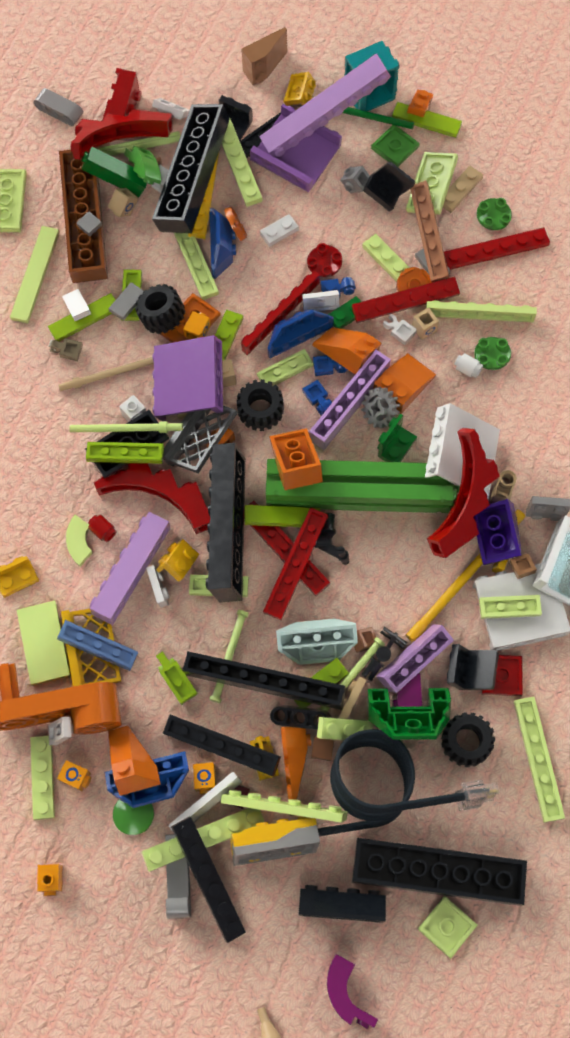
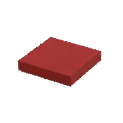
[481,655,523,697]

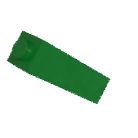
[81,147,147,197]

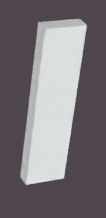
[169,772,242,832]

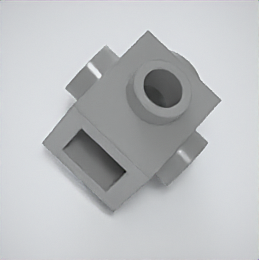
[340,166,370,193]

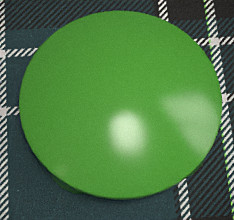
[477,198,512,230]
[474,337,511,370]
[113,799,154,835]

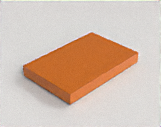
[160,293,221,343]

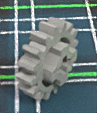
[361,387,400,428]

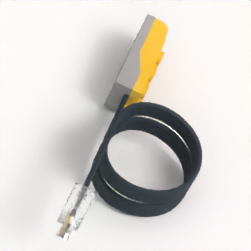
[230,729,500,866]

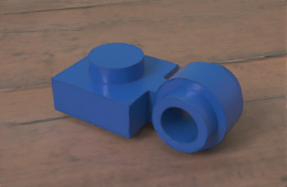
[320,277,356,298]
[313,355,348,376]
[302,380,332,416]

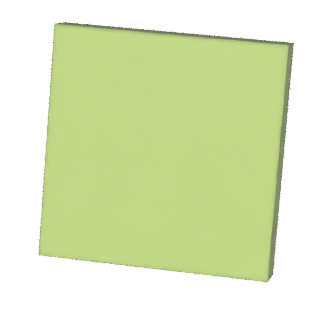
[418,896,477,959]

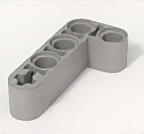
[165,834,191,920]

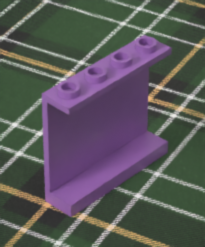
[250,104,342,192]
[152,335,223,421]

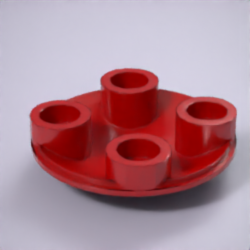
[307,243,343,277]

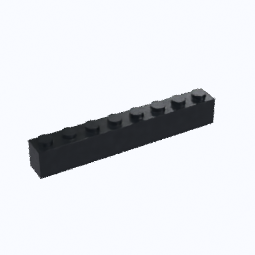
[182,651,346,710]

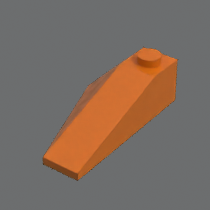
[108,725,161,796]
[281,727,311,816]

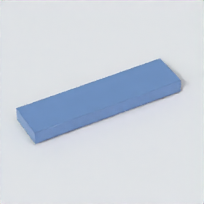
[57,620,138,671]

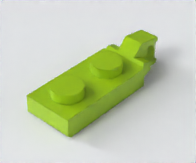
[156,651,198,705]

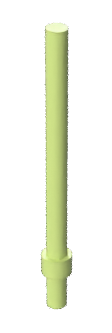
[69,421,183,433]

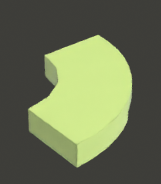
[66,515,93,567]

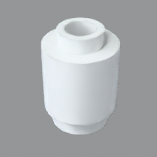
[454,353,483,378]

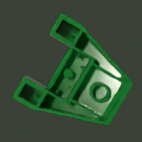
[367,688,451,740]

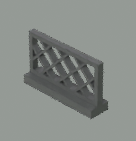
[163,406,238,474]

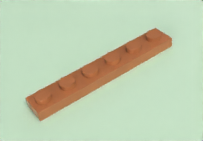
[410,180,450,283]

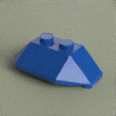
[209,208,236,279]
[268,309,334,359]
[105,751,189,808]

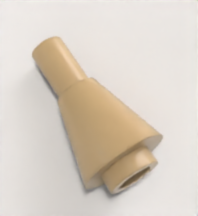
[257,1007,282,1038]

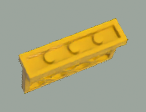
[61,609,121,687]

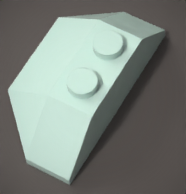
[276,618,358,665]

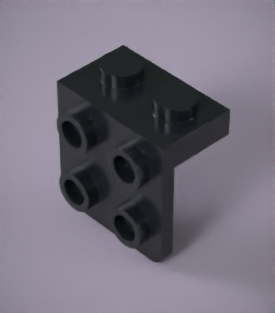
[219,95,253,141]
[363,162,415,212]
[447,644,499,690]

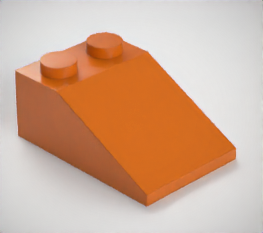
[312,327,382,374]
[373,353,436,414]
[269,428,323,490]

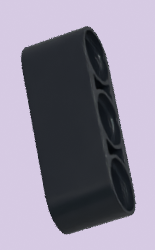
[270,705,332,730]

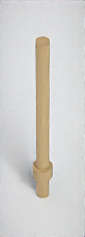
[58,357,154,392]

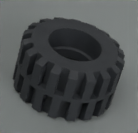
[135,284,185,334]
[237,379,284,431]
[441,712,495,767]

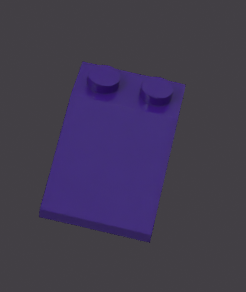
[473,499,522,565]

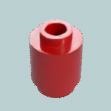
[88,515,117,543]

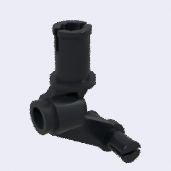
[315,513,349,565]
[362,627,408,681]

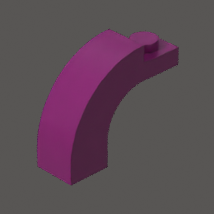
[327,954,378,1029]

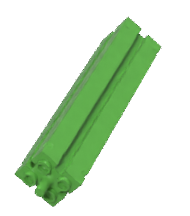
[266,459,460,513]

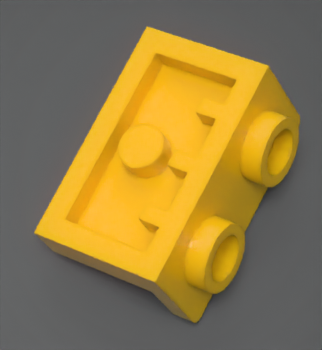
[283,72,316,106]
[0,556,39,598]

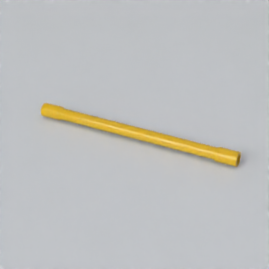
[405,509,526,642]

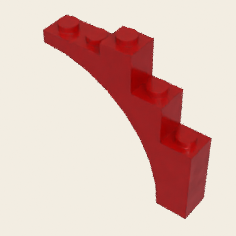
[70,109,173,160]
[427,428,500,558]
[94,463,210,534]

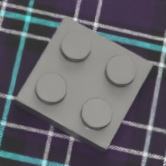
[526,496,570,521]

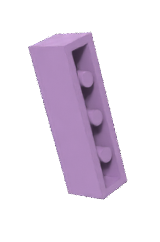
[376,624,454,693]

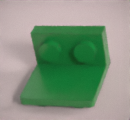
[377,414,417,462]

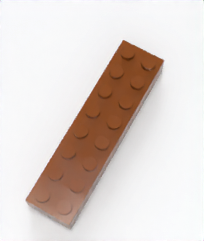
[59,150,108,283]

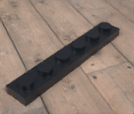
[163,714,281,776]
[171,816,246,943]

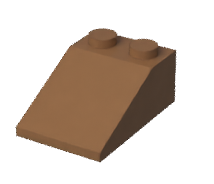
[241,27,287,85]

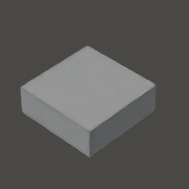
[76,212,102,236]

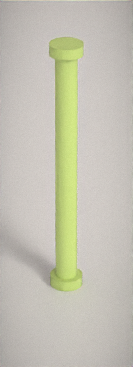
[209,610,249,703]
[317,637,385,717]

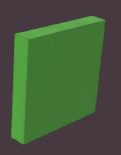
[371,125,420,167]

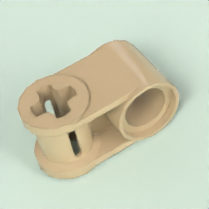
[488,470,517,503]

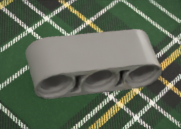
[33,88,83,126]

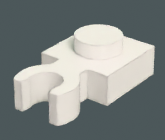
[383,314,417,345]

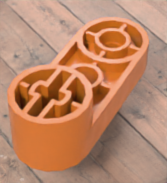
[0,663,122,735]

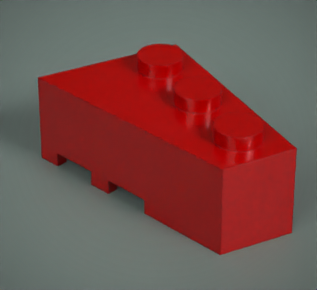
[102,68,142,120]

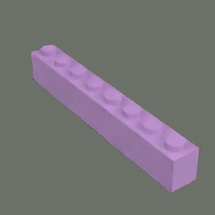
[259,53,391,158]

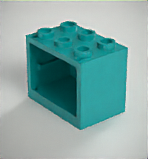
[344,41,400,112]

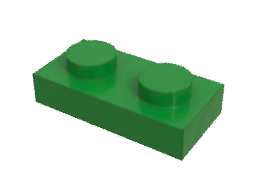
[328,296,361,329]

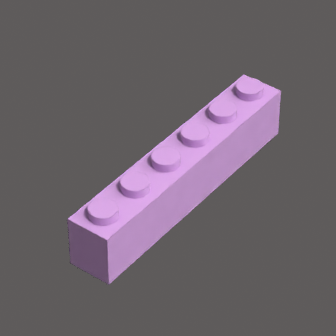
[309,350,391,450]
[90,512,170,625]

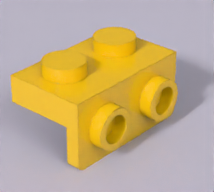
[156,539,200,582]

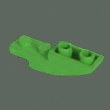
[124,146,161,185]

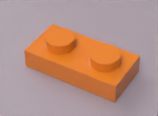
[407,89,434,117]

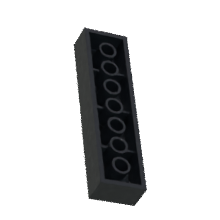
[152,104,230,233]
[206,443,246,602]
[352,838,527,906]

